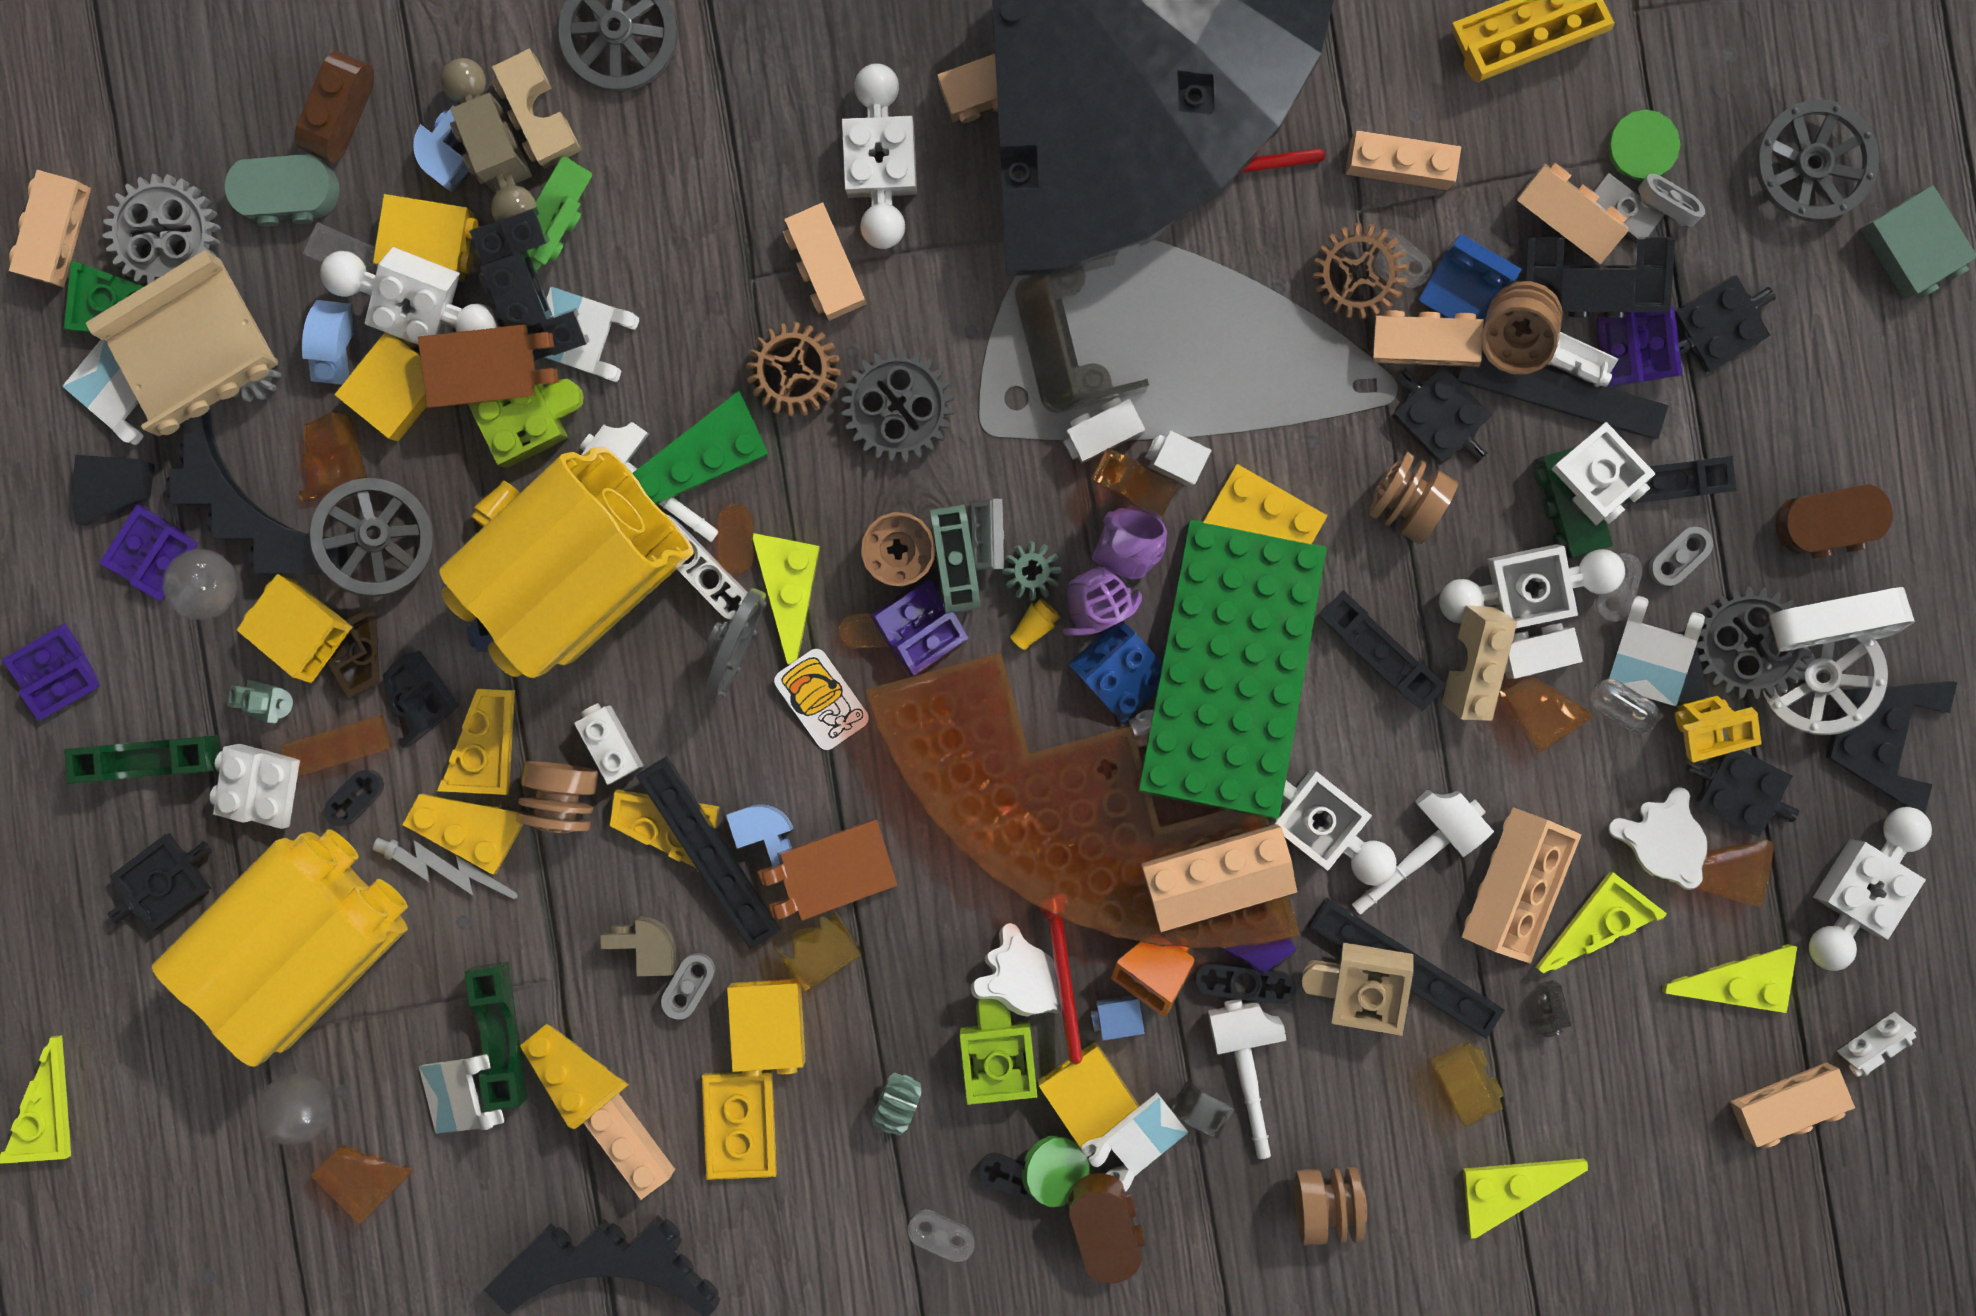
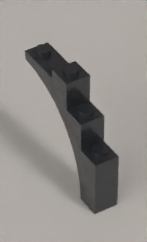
[165,406,348,575]
[484,1215,720,1316]

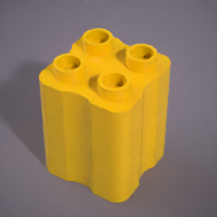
[439,447,694,678]
[152,829,408,1067]

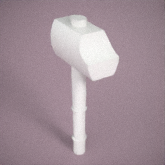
[580,422,720,542]
[1352,790,1494,915]
[1207,999,1286,1159]

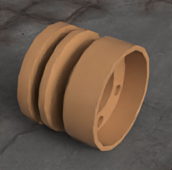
[1482,281,1562,374]
[1368,451,1459,545]
[861,512,935,586]
[516,761,598,833]
[1294,1166,1367,1246]

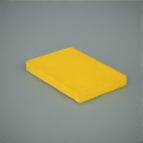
[702,1071,777,1180]

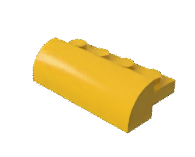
[1451,0,1614,82]

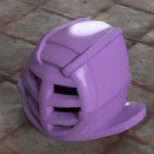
[1092,504,1167,579]
[1062,566,1142,636]

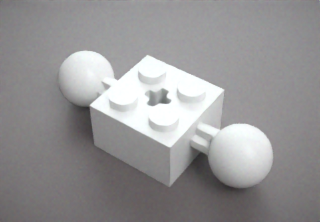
[842,63,917,249]
[320,247,500,345]
[1439,544,1625,628]
[1268,770,1397,886]
[1809,807,1932,971]

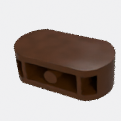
[295,51,374,163]
[1776,484,1893,559]
[1069,1173,1146,1283]

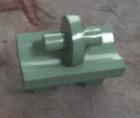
[227,680,293,723]

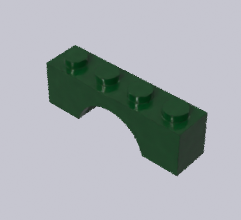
[64,735,220,784]
[464,961,527,1111]

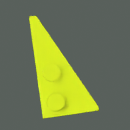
[753,533,820,664]
[1535,871,1667,973]
[1662,944,1797,1013]
[0,1035,71,1164]
[1463,1158,1588,1239]

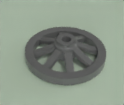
[558,0,678,92]
[1755,99,1879,221]
[309,478,433,597]
[705,588,766,703]

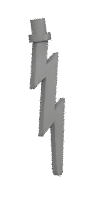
[372,838,518,900]

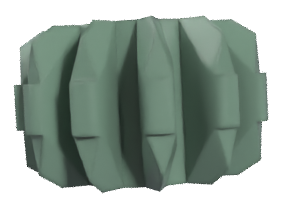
[1002,541,1062,601]
[872,1073,922,1136]

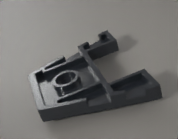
[1826,681,1957,814]

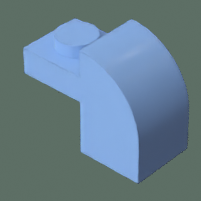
[413,105,469,193]
[302,300,354,385]
[726,805,793,866]

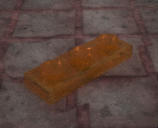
[280,715,393,777]

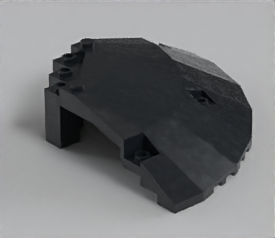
[992,0,1334,276]

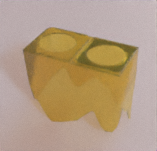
[774,909,862,991]

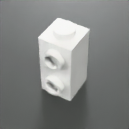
[1063,397,1145,464]
[1505,623,1583,679]
[574,703,644,785]

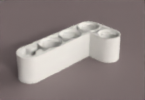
[667,515,748,619]
[1769,587,1915,651]

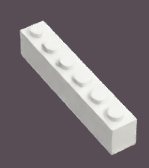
[1145,430,1212,485]

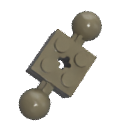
[440,58,537,221]

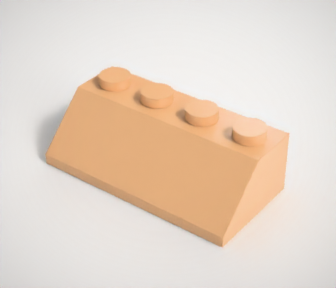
[1462,807,1582,964]
[1141,824,1297,932]

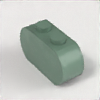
[225,154,340,227]
[929,504,980,614]

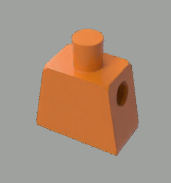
[1111,930,1195,1018]

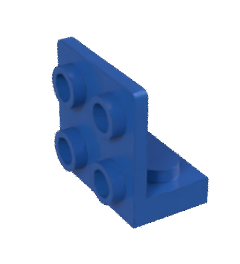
[1418,234,1522,327]
[1068,621,1162,722]

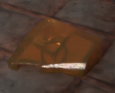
[299,412,367,501]
[1499,675,1593,752]
[1695,840,1774,908]
[310,1145,413,1225]

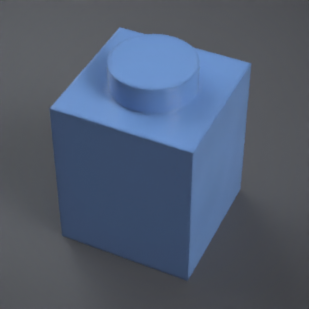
[1091,995,1145,1040]

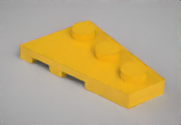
[1203,464,1327,544]
[437,689,515,795]
[610,789,720,872]
[402,793,523,875]
[520,1024,629,1129]

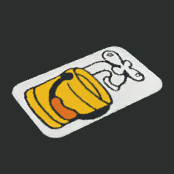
[774,649,869,750]

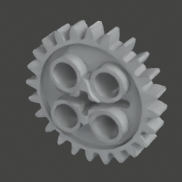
[103,174,221,285]

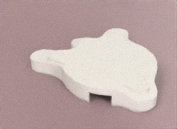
[1608,787,1707,890]
[971,923,1062,1017]

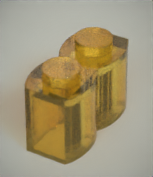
[1430,1041,1504,1126]

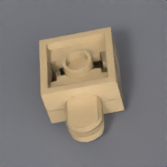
[1302,943,1414,1036]

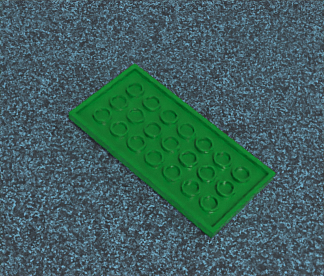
[1138,519,1327,820]

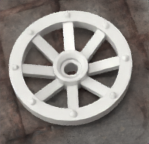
[1762,634,1888,735]

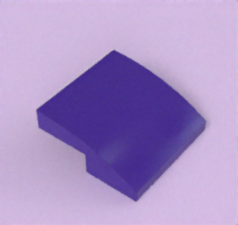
[1597,306,1683,387]
[99,504,199,601]
[870,578,968,676]
[2,623,100,721]

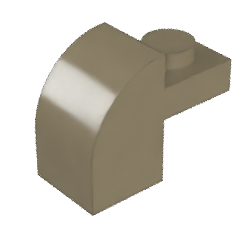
[600,916,677,976]

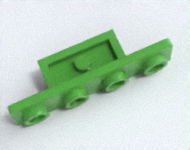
[527,156,592,272]

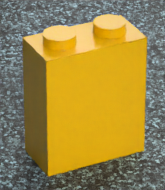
[373,194,478,282]
[334,332,427,442]
[237,573,352,683]
[727,978,806,1077]
[1038,1041,1140,1153]

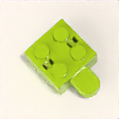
[468,379,584,468]
[960,999,1037,1105]

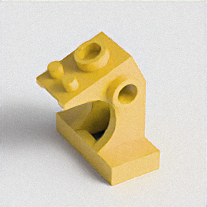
[1675,696,1762,763]

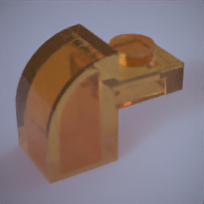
[1092,448,1179,517]

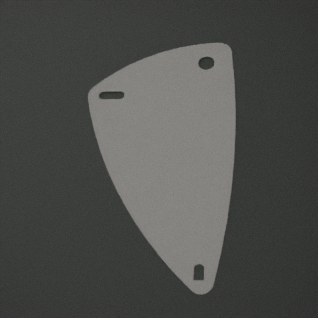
[979,240,1398,440]

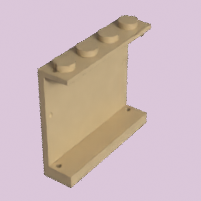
[86,250,278,436]

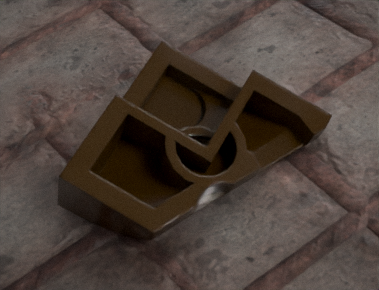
[327,606,380,700]

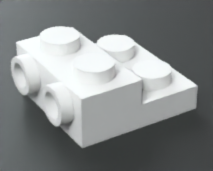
[1552,422,1655,526]
[210,744,300,829]

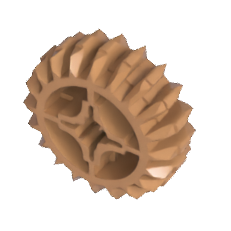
[1312,223,1409,319]
[746,322,841,417]

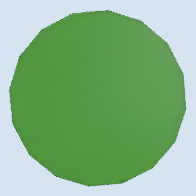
[1607,109,1681,182]
[1022,1136,1089,1207]

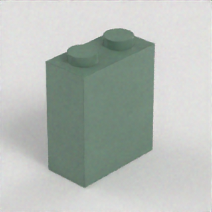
[1860,185,1976,299]

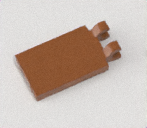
[418,325,559,408]
[757,819,898,921]

